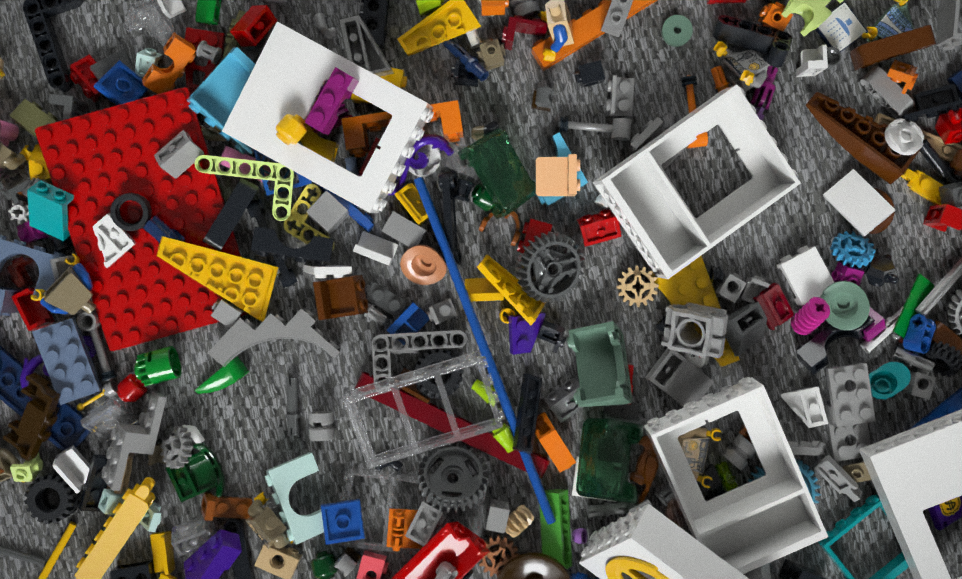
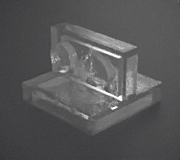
[80,394,138,442]

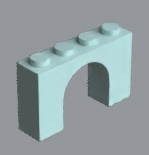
[264,452,324,545]

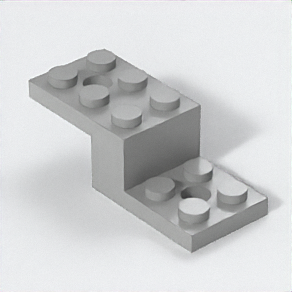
[824,363,876,462]
[101,388,167,491]

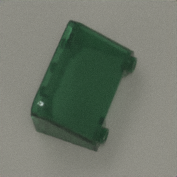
[457,128,536,219]
[576,418,643,503]

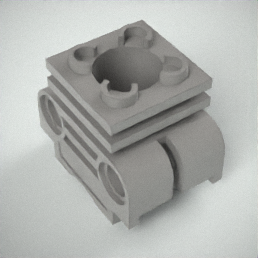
[661,303,728,358]

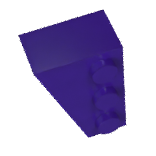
[184,529,242,579]

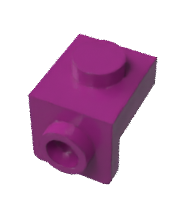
[17,221,49,245]

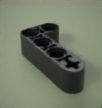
[712,15,792,67]
[202,177,259,251]

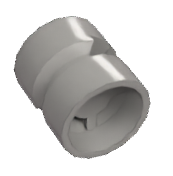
[509,0,540,19]
[308,411,334,441]
[722,434,756,471]

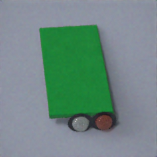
[891,274,934,343]

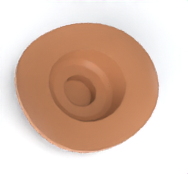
[400,245,447,285]

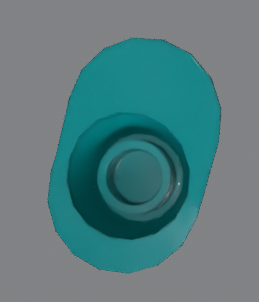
[869,362,911,399]

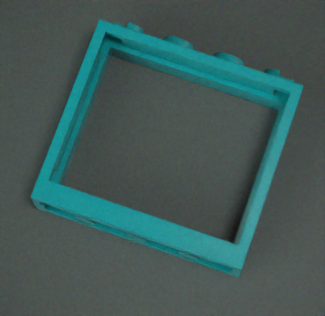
[818,494,909,579]

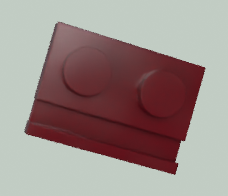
[753,283,794,330]

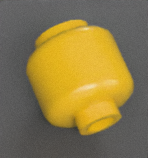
[276,114,307,145]

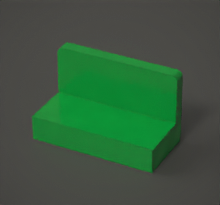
[195,0,222,25]

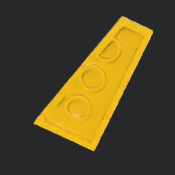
[397,0,482,56]
[477,254,546,325]

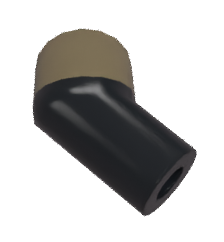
[471,121,499,140]

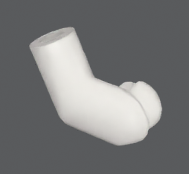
[182,425,205,444]

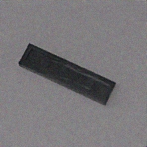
[513,373,542,454]

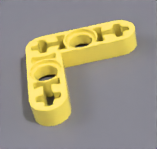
[284,184,334,251]

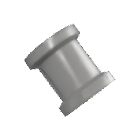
[196,40,222,64]

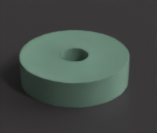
[661,15,693,47]

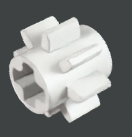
[8,200,29,225]

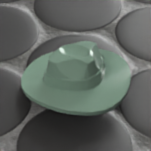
[820,281,870,330]

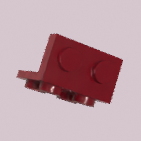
[501,15,548,50]

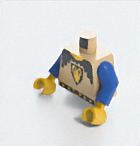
[538,0,574,61]

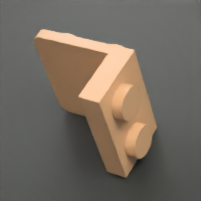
[536,154,580,196]

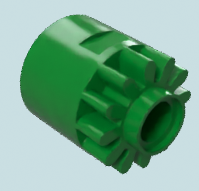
[134,346,182,386]

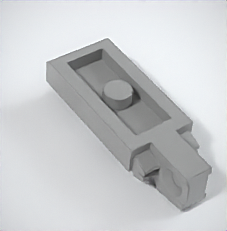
[787,440,826,456]
[813,455,863,502]

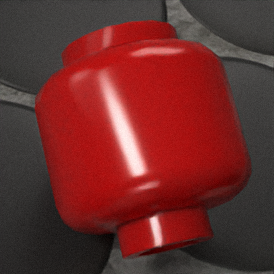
[117,374,147,402]

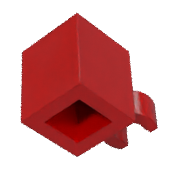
[935,108,962,144]

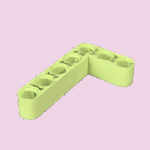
[194,155,294,221]

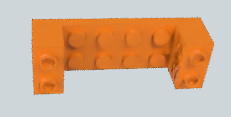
[341,100,464,157]

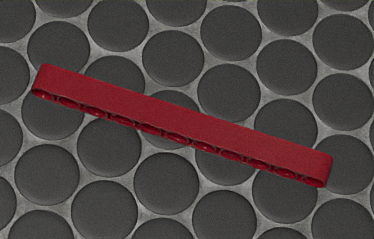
[354,371,550,479]

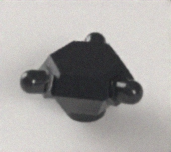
[855,254,899,287]

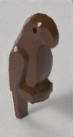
[629,435,659,505]

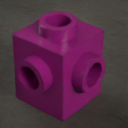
[831,261,865,286]

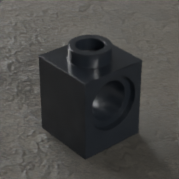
[574,60,605,88]

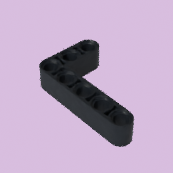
[23,0,84,92]

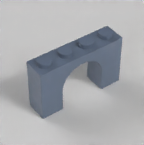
[0,235,66,298]

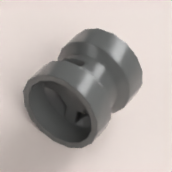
[825,47,842,70]

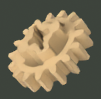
[616,265,659,307]

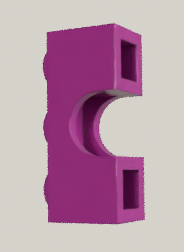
[305,67,359,135]

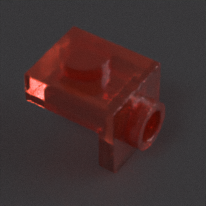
[7,256,33,287]

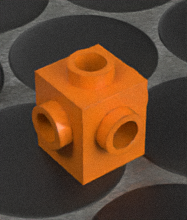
[758,2,793,31]

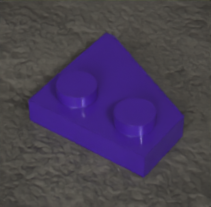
[509,312,546,355]

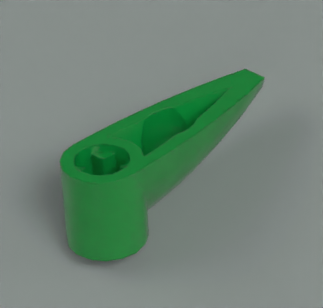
[194,356,250,394]

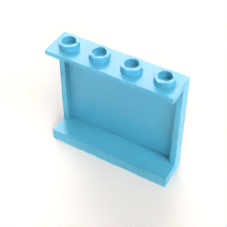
[186,47,255,154]

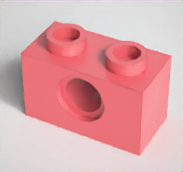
[356,550,389,579]

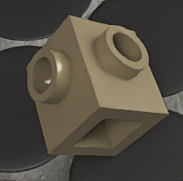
[477,38,506,71]

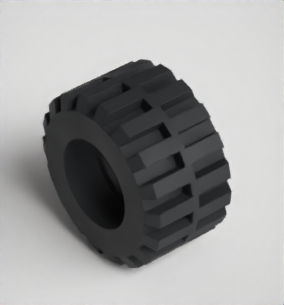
[413,349,463,399]
[24,471,82,524]

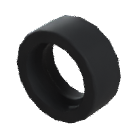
[110,193,152,231]

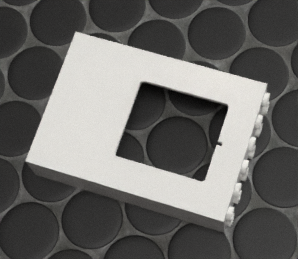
[222,22,434,213]
[592,84,801,279]
[643,377,828,574]
[859,409,962,579]

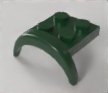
[166,443,225,503]

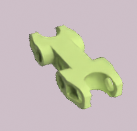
[782,0,844,36]

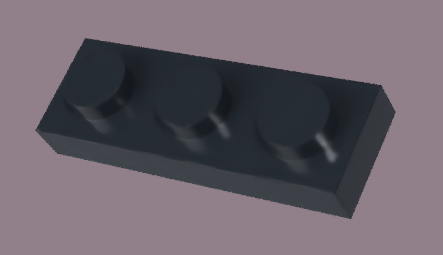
[79,454,108,512]

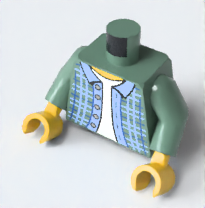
[862,0,914,43]

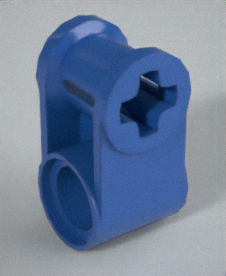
[903,314,936,354]

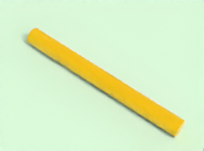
[38,521,77,579]

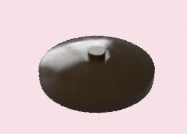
[497,552,571,579]

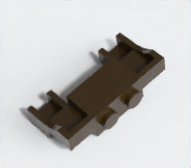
[3,373,61,461]

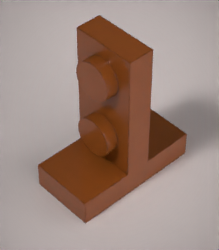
[201,491,253,521]

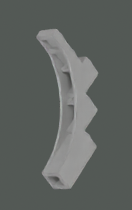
[208,309,340,367]

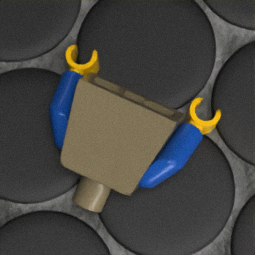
[31,253,96,315]

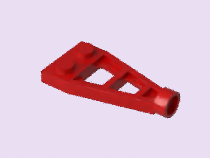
[184,27,226,94]

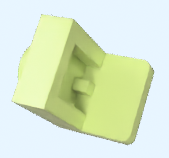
[10,452,43,482]

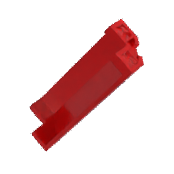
[391,521,490,579]

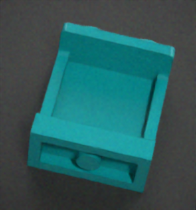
[27,180,74,241]

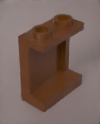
[313,275,368,320]

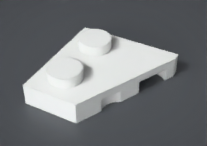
[780,386,828,428]

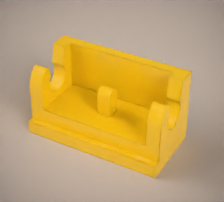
[394,183,429,226]

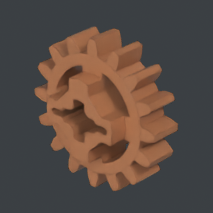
[479,534,519,577]

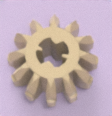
[505,505,534,538]

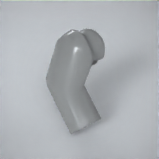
[314,13,337,39]

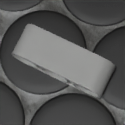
[860,66,914,119]

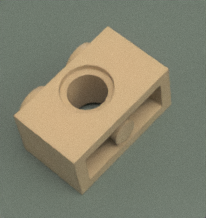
[254,544,302,579]

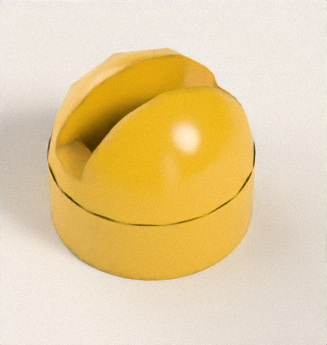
[499,308,515,324]

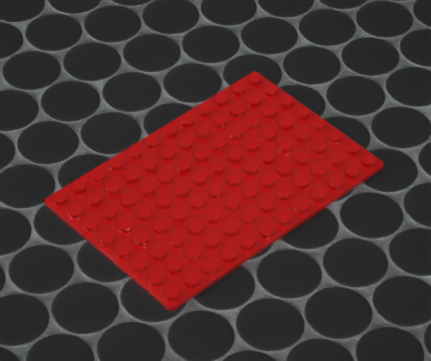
[35,87,248,351]

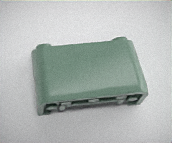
[567,321,633,407]

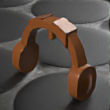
[479,207,521,247]

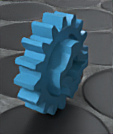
[830,231,876,268]

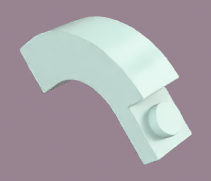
[98,489,162,532]

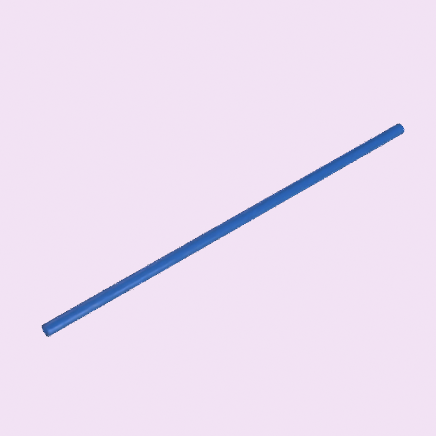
[414,177,556,524]

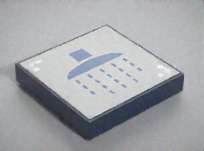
[815,1,868,52]

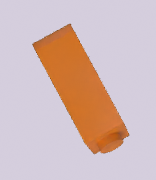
[535,412,577,473]

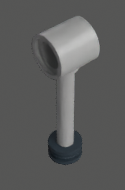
[558,117,632,141]
[77,311,117,381]

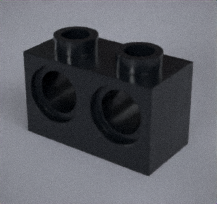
[110,560,157,579]

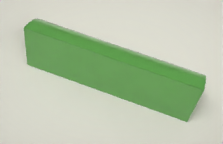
[539,489,572,569]

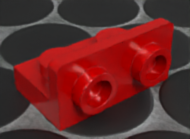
[69,54,101,103]
[577,209,622,247]

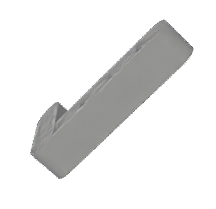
[372,330,467,393]

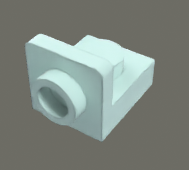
[135,48,163,77]

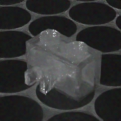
[171,516,216,556]

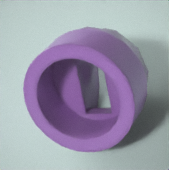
[572,528,587,544]

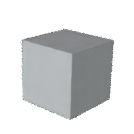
[306,191,349,236]

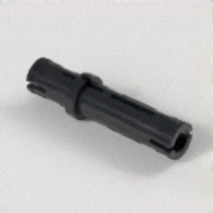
[920,139,959,185]

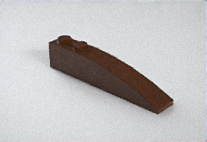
[806,92,921,185]

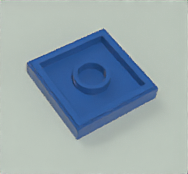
[94,60,149,106]
[321,499,365,545]

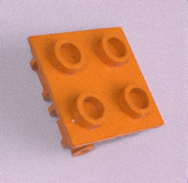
[386,508,423,551]

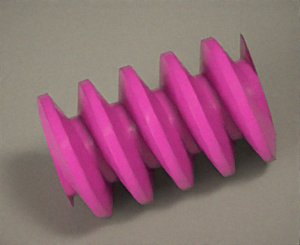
[791,297,830,335]

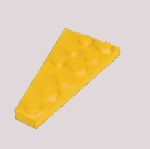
[156,236,278,322]
[646,256,740,367]

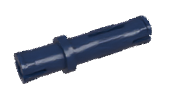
[443,38,489,82]

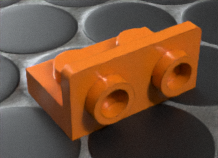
[887,60,919,94]

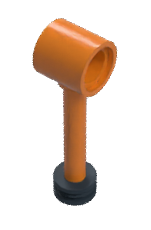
[681,75,708,148]

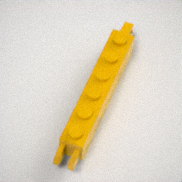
[75,477,155,579]

